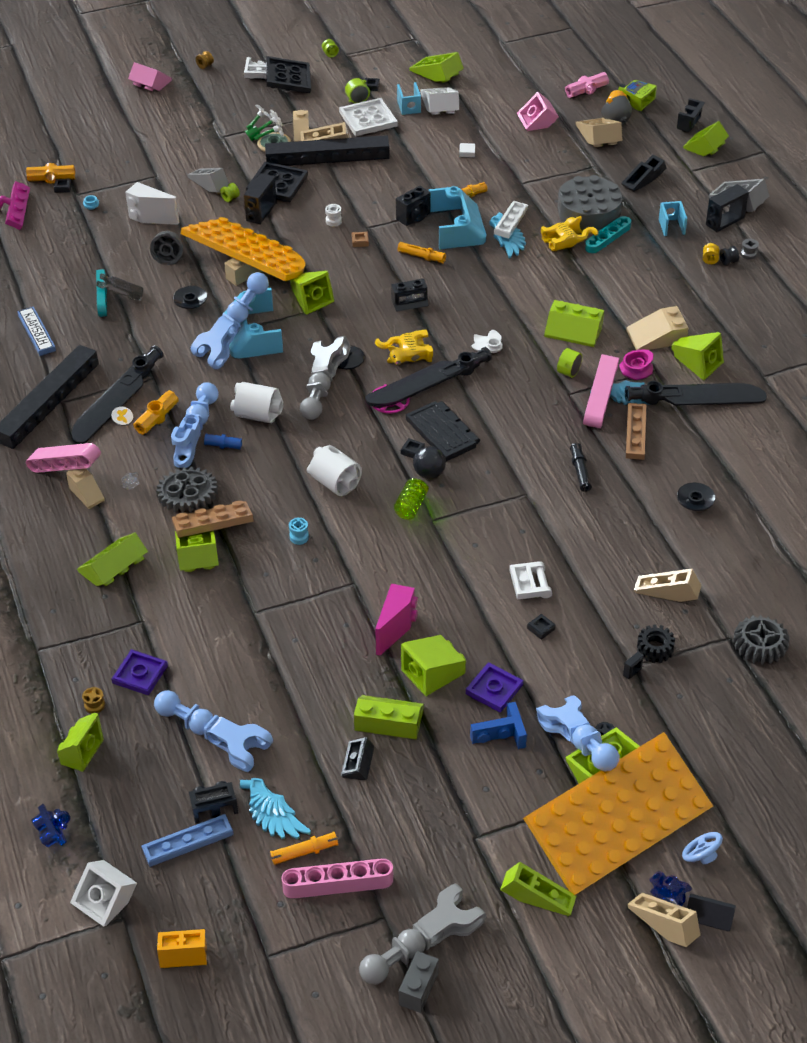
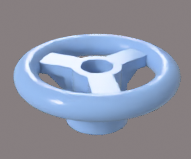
[682,832,723,864]

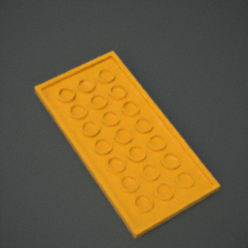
[523,732,713,895]

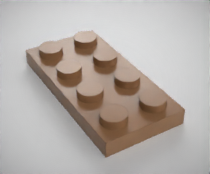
[172,501,254,538]

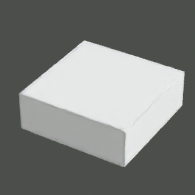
[459,143,475,157]

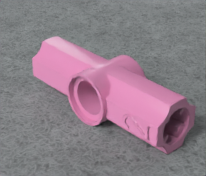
[565,72,609,98]

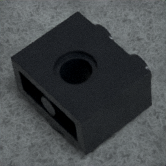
[396,186,431,226]

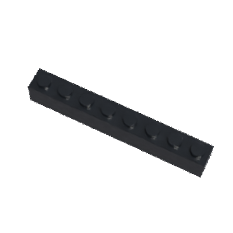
[265,135,390,166]
[0,344,99,449]

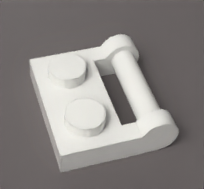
[510,562,552,600]

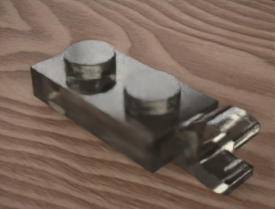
[96,273,143,301]

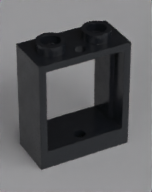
[244,173,277,224]
[706,184,749,232]

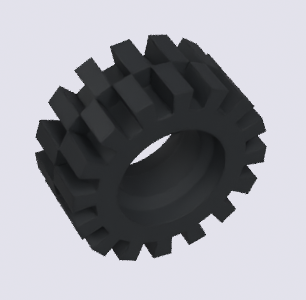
[637,624,675,663]

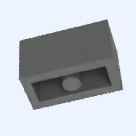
[398,951,439,1013]

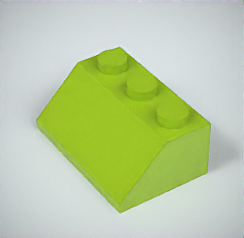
[544,300,604,347]
[77,532,148,586]
[354,695,424,739]
[565,727,640,783]

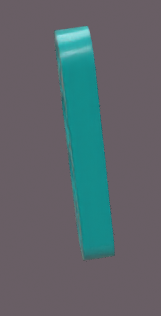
[585,216,631,253]
[96,269,107,317]

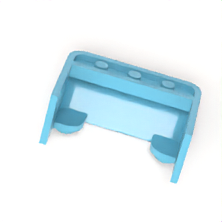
[429,186,486,249]
[224,288,283,359]

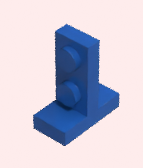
[470,702,527,749]

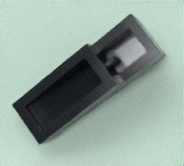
[621,154,667,191]

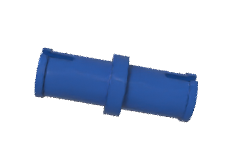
[204,433,242,450]

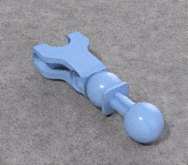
[191,272,269,369]
[171,382,219,468]
[154,690,273,772]
[536,695,620,772]

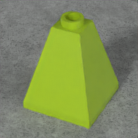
[290,271,334,315]
[671,332,724,380]

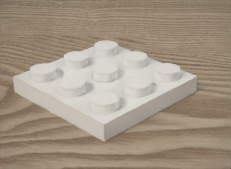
[339,98,398,136]

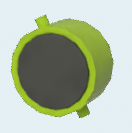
[345,78,370,104]
[557,348,583,378]

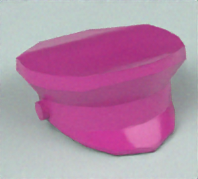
[619,349,654,380]

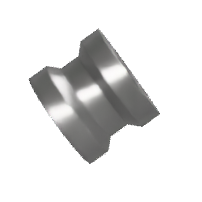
[741,239,759,259]

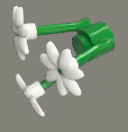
[245,105,284,141]

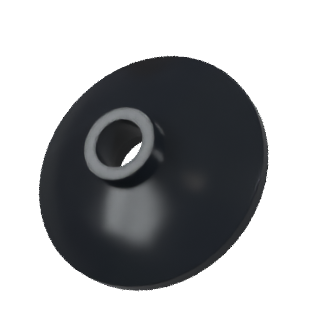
[173,286,207,309]
[337,345,365,370]
[677,482,715,511]

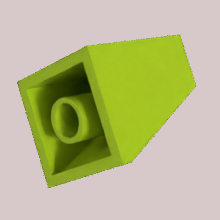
[401,635,466,696]

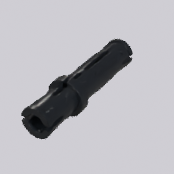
[570,443,592,492]

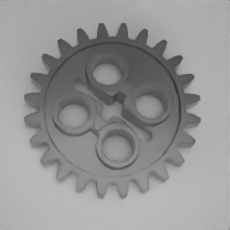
[156,467,218,513]

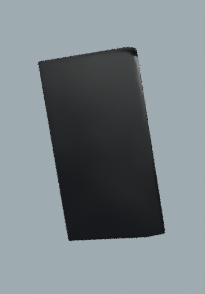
[341,737,374,780]
[687,894,736,931]

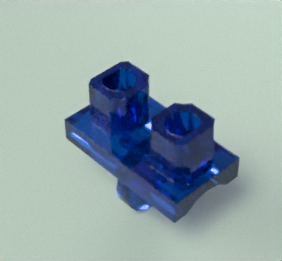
[31,804,71,847]
[650,871,692,906]

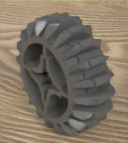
[733,614,790,665]

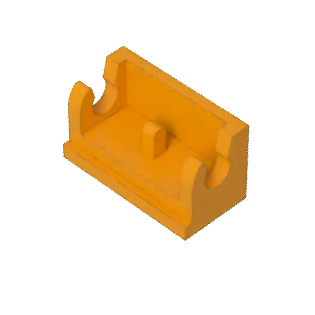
[157,929,207,968]

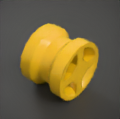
[702,243,720,265]

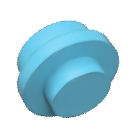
[83,195,99,210]

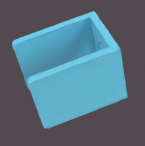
[397,82,421,115]
[659,201,687,236]

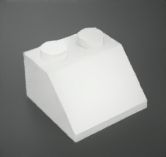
[70,860,137,927]

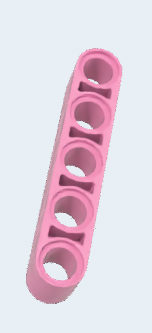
[583,354,619,429]
[26,443,101,473]
[282,859,393,898]

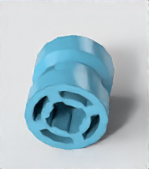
[289,518,309,545]

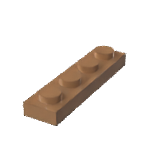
[626,403,646,460]

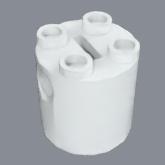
[230,382,283,423]
[307,445,362,496]

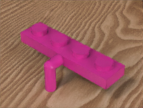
[0,181,30,230]

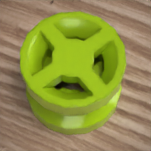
[322,39,339,58]
[220,183,240,202]

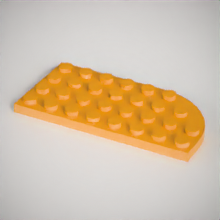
[180,217,305,281]

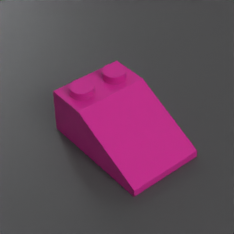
[375,584,418,656]

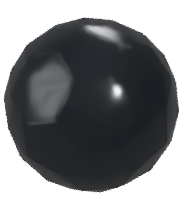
[413,446,446,479]

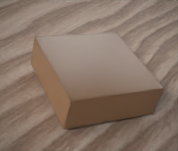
[351,232,369,247]

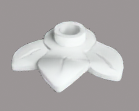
[471,330,502,353]

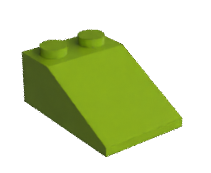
[409,52,464,82]
[175,530,219,572]

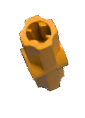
[26,163,75,184]
[133,390,179,435]

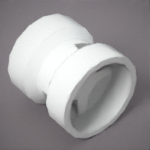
[325,204,342,227]

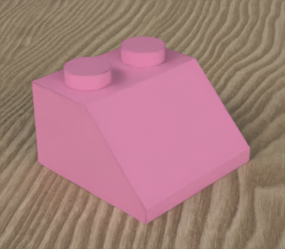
[128,62,172,92]
[517,92,559,131]

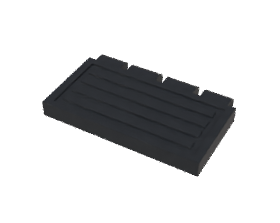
[406,401,480,462]

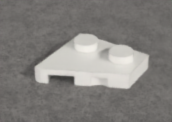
[244,57,266,79]

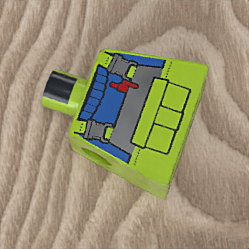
[618,80,657,111]

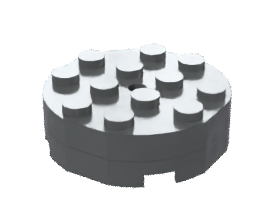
[557,175,622,230]

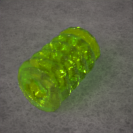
[394,478,429,520]

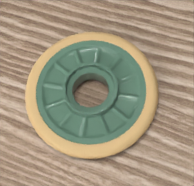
[257,132,291,152]

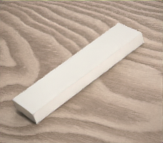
[494,201,528,239]

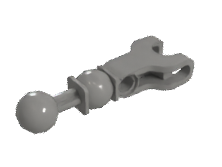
[300,336,351,420]
[359,883,486,985]

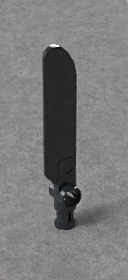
[72,345,164,444]
[365,347,492,407]
[625,381,767,406]

